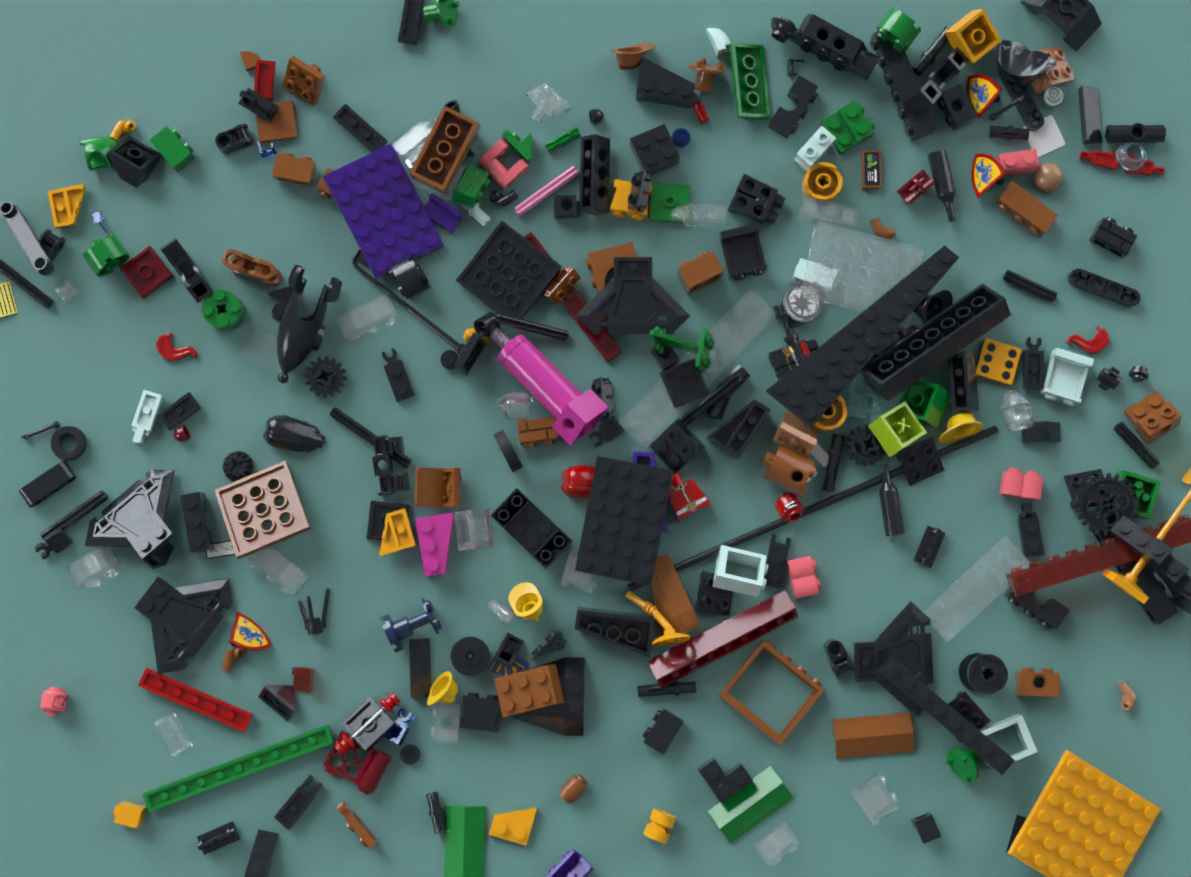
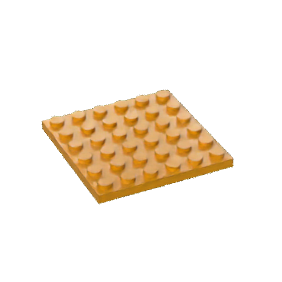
[1007,750,1161,877]

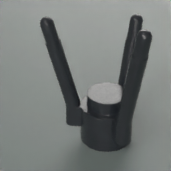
[298,588,330,635]

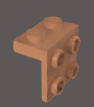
[1031,46,1074,95]

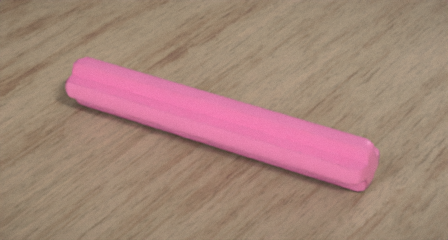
[514,166,579,216]

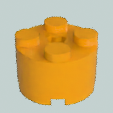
[802,162,843,205]
[813,396,847,432]

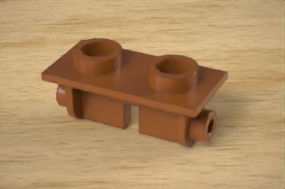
[543,266,581,306]

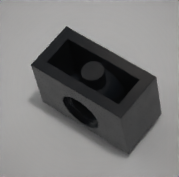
[937,83,978,131]

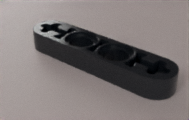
[1000,77,1044,131]
[1068,268,1141,307]

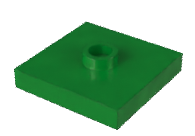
[649,182,690,224]

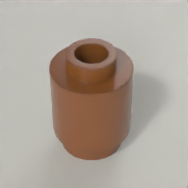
[559,774,588,804]

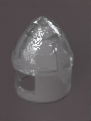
[1001,390,1035,432]

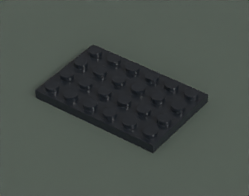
[575,456,674,586]

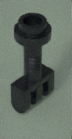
[773,304,799,346]

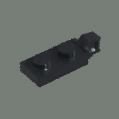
[1017,503,1044,558]

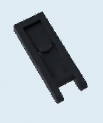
[763,534,791,589]

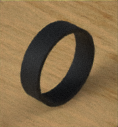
[494,429,523,472]

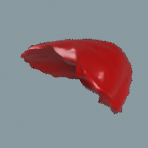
[561,465,595,499]

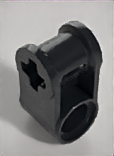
[215,124,254,154]
[39,229,66,262]
[824,639,855,678]

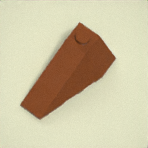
[652,553,700,636]

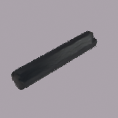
[1003,270,1057,302]
[1114,422,1160,468]

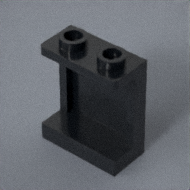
[719,224,768,281]

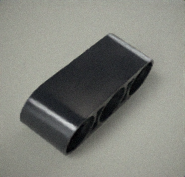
[19,461,77,508]

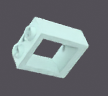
[712,545,768,597]
[980,714,1038,770]

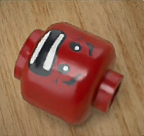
[775,493,804,522]

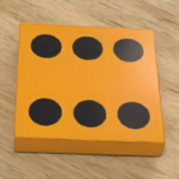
[976,338,1022,386]

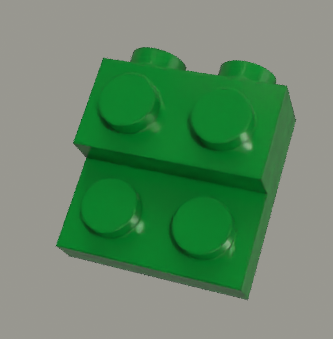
[821,100,875,154]

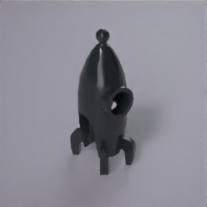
[277,264,342,384]

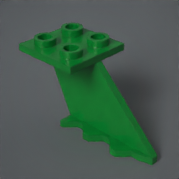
[650,326,715,373]

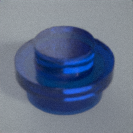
[672,128,691,147]

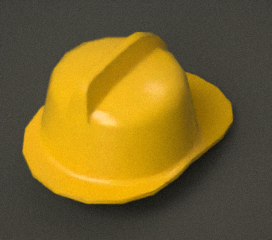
[939,411,983,444]
[508,582,543,622]
[427,671,458,706]

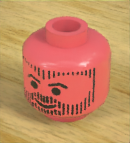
[40,687,69,717]

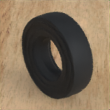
[50,426,87,461]

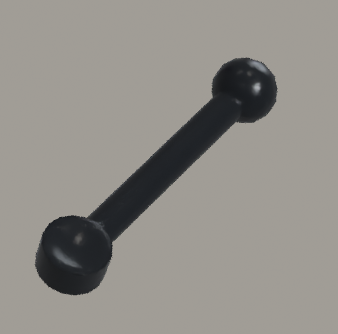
[989,95,1025,121]
[21,421,60,440]

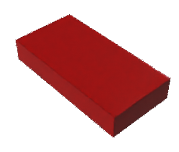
[254,59,276,100]

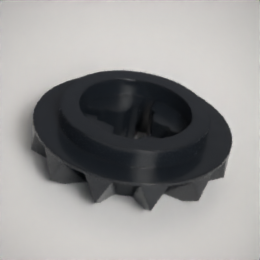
[222,451,254,481]

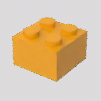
[944,9,1002,64]

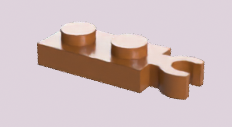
[336,801,379,849]

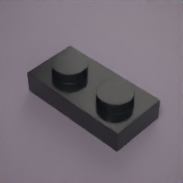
[158,392,202,431]

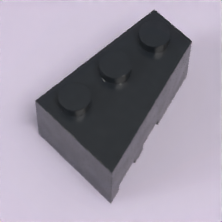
[706,399,771,460]

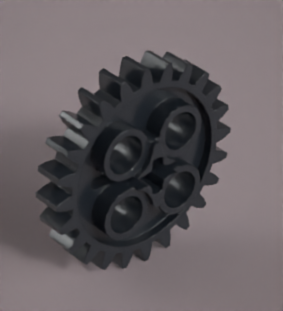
[1074,472,1140,536]

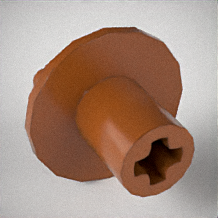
[688,58,725,92]

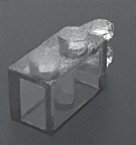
[392,118,437,168]
[670,203,726,227]

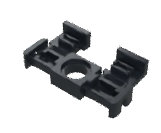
[370,435,410,496]

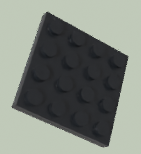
[456,221,562,319]

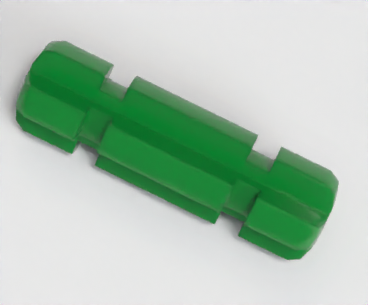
[545,127,580,153]

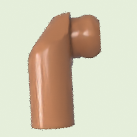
[1117,681,1136,711]

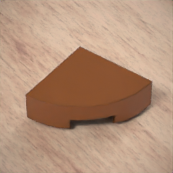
[240,51,261,71]

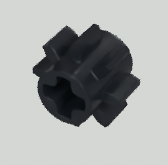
[1097,367,1122,391]

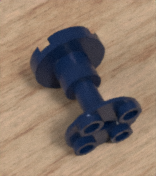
[380,598,442,653]

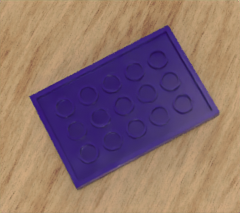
[323,143,444,279]

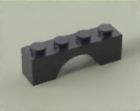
[907,47,969,114]

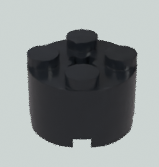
[389,255,431,299]

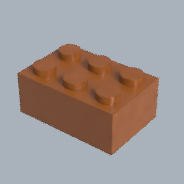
[494,664,565,717]

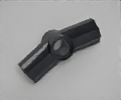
[706,365,750,420]

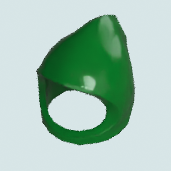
[79,137,118,171]

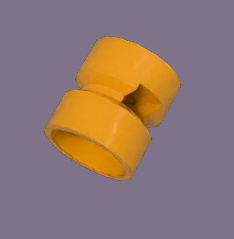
[643,808,677,844]

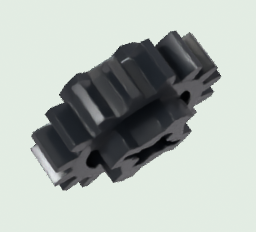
[304,356,347,398]
[844,424,886,467]

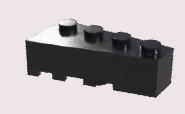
[575,606,655,658]

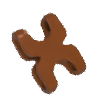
[222,249,282,286]

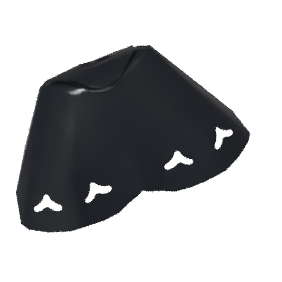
[996,40,1057,86]

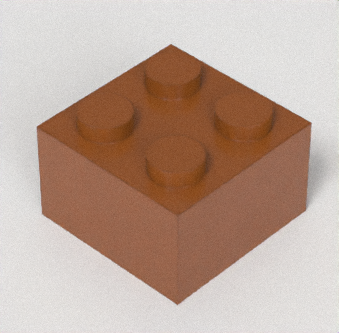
[677,251,724,295]

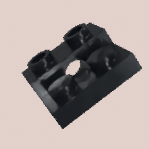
[650,418,705,474]

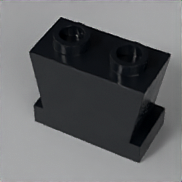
[459,692,500,732]

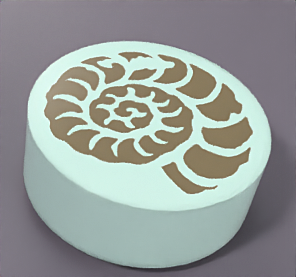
[1043,87,1063,107]

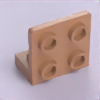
[773,412,819,457]

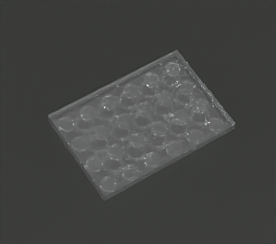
[801,221,924,323]

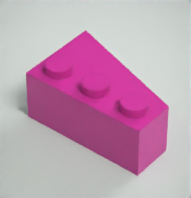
[415,512,455,577]

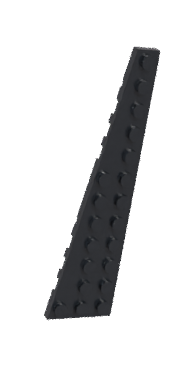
[766,245,959,429]

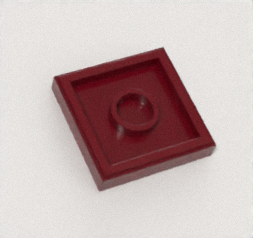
[119,245,174,299]

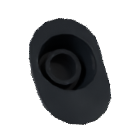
[913,290,953,324]

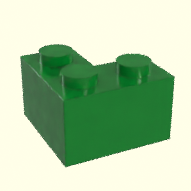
[1114,470,1160,520]

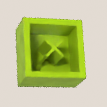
[868,401,927,457]

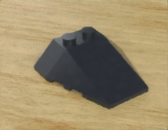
[510,657,585,736]

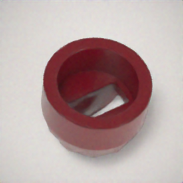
[174,425,190,442]

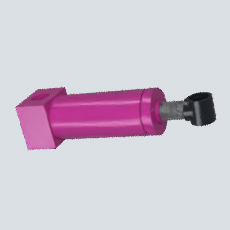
[474,312,609,446]

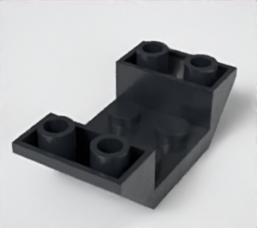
[1020,0,1102,52]
[490,488,573,569]

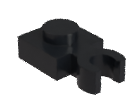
[589,415,625,447]
[35,527,73,559]

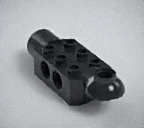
[771,14,880,81]

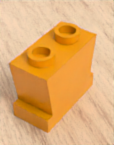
[610,179,652,221]

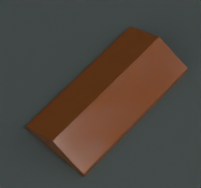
[832,712,914,759]

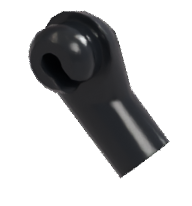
[489,190,518,206]

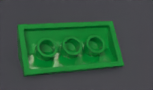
[730,43,771,121]
[708,765,793,844]
[444,805,485,877]

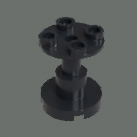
[958,653,1008,694]

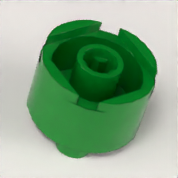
[876,8,921,53]
[82,233,129,277]
[202,289,245,331]

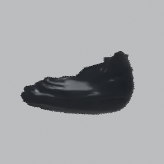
[263,415,325,453]

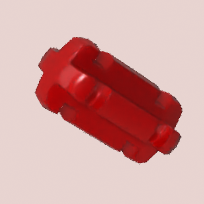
[692,100,709,124]

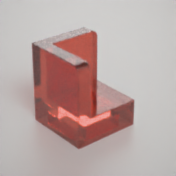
[292,666,315,693]

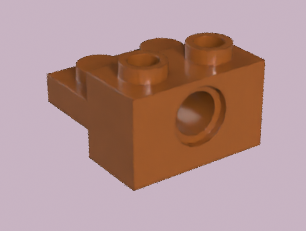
[1124,391,1182,445]

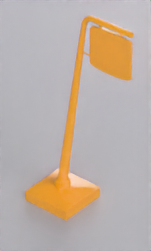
[1102,467,1191,604]

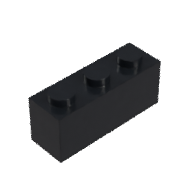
[948,352,979,412]

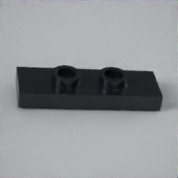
[398,0,425,46]

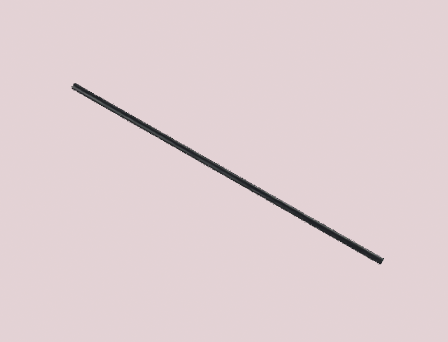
[628,425,999,592]

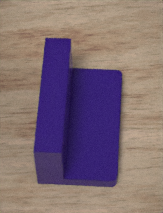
[424,193,463,233]

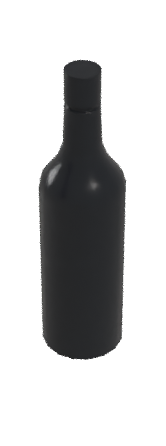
[927,150,956,222]
[879,463,905,536]

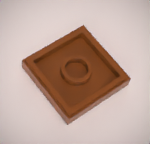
[256,100,298,143]

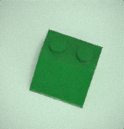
[898,380,951,428]

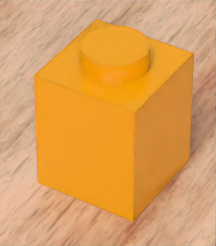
[113,801,147,829]

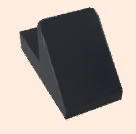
[267,286,293,322]

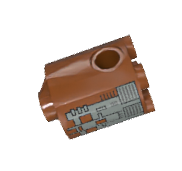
[761,444,817,496]

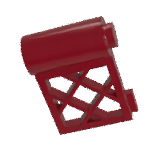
[323,730,392,795]

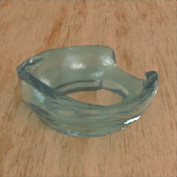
[1116,142,1147,170]

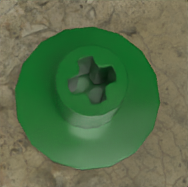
[424,0,460,28]
[945,746,983,783]

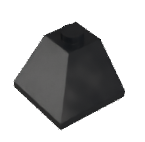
[108,136,162,188]

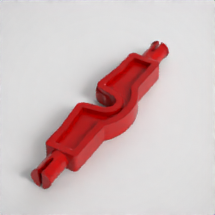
[1079,150,1165,176]

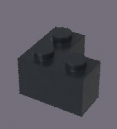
[697,758,753,803]

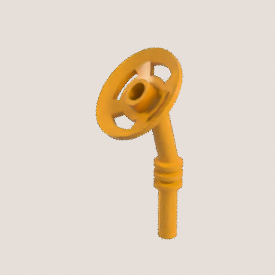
[625,591,691,646]

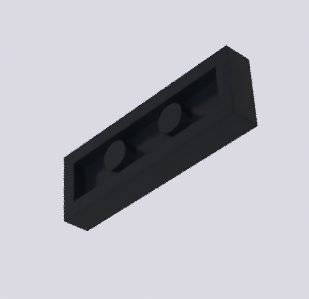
[333,104,388,152]

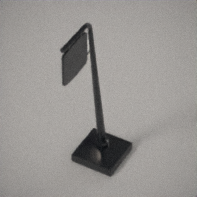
[352,248,486,376]

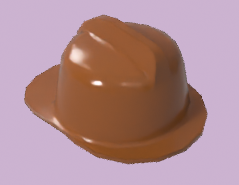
[612,43,655,70]

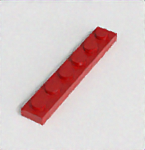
[138,667,254,732]

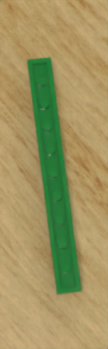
[143,724,335,812]

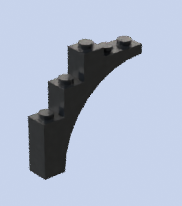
[1111,515,1191,614]

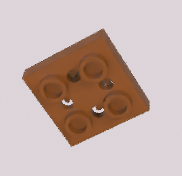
[283,56,325,106]

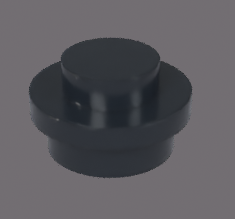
[440,350,459,369]
[1129,366,1149,382]

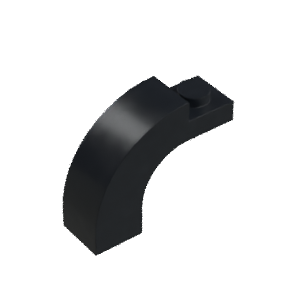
[160,238,213,303]

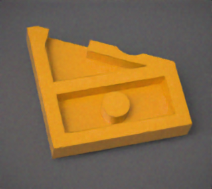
[47,184,86,229]
[379,508,417,556]
[489,807,537,846]

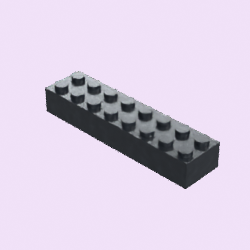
[861,283,1011,401]

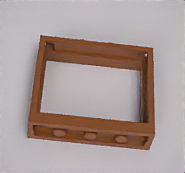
[718,640,824,746]

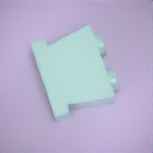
[793,126,836,172]

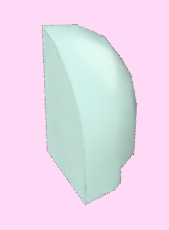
[705,28,731,57]

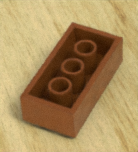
[410,106,480,195]

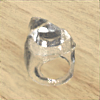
[496,391,534,421]

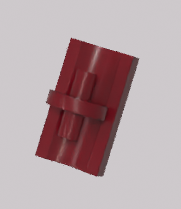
[897,169,935,206]

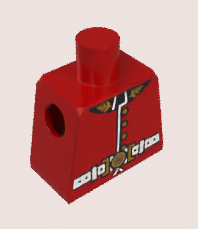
[669,472,711,521]

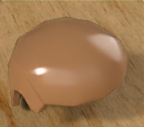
[1033,163,1063,192]

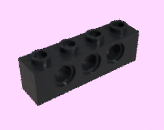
[579,134,610,216]

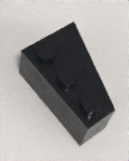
[636,57,695,109]

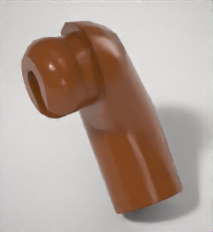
[870,217,896,240]
[222,647,245,671]

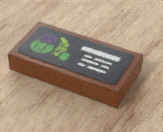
[861,150,882,189]

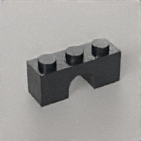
[768,75,818,138]
[180,492,214,553]
[1004,576,1070,630]

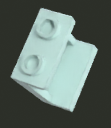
[1040,348,1094,406]

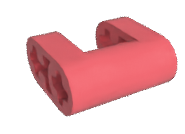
[478,139,530,190]

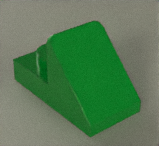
[502,130,532,165]

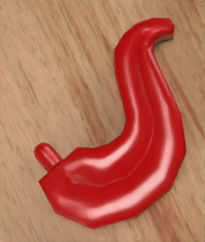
[1066,326,1110,354]
[156,332,197,361]

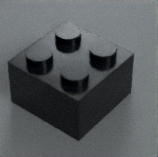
[630,124,680,175]

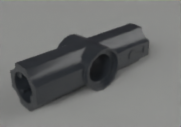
[1105,123,1166,145]

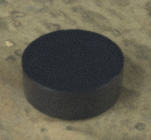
[400,744,420,764]

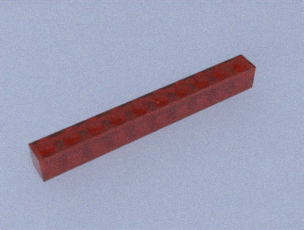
[1005,514,1191,597]

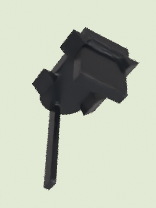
[787,59,805,76]

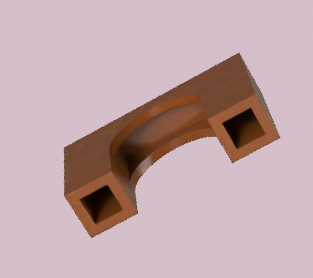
[585,242,636,321]

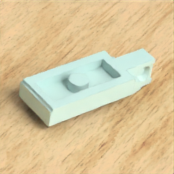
[131,390,163,445]

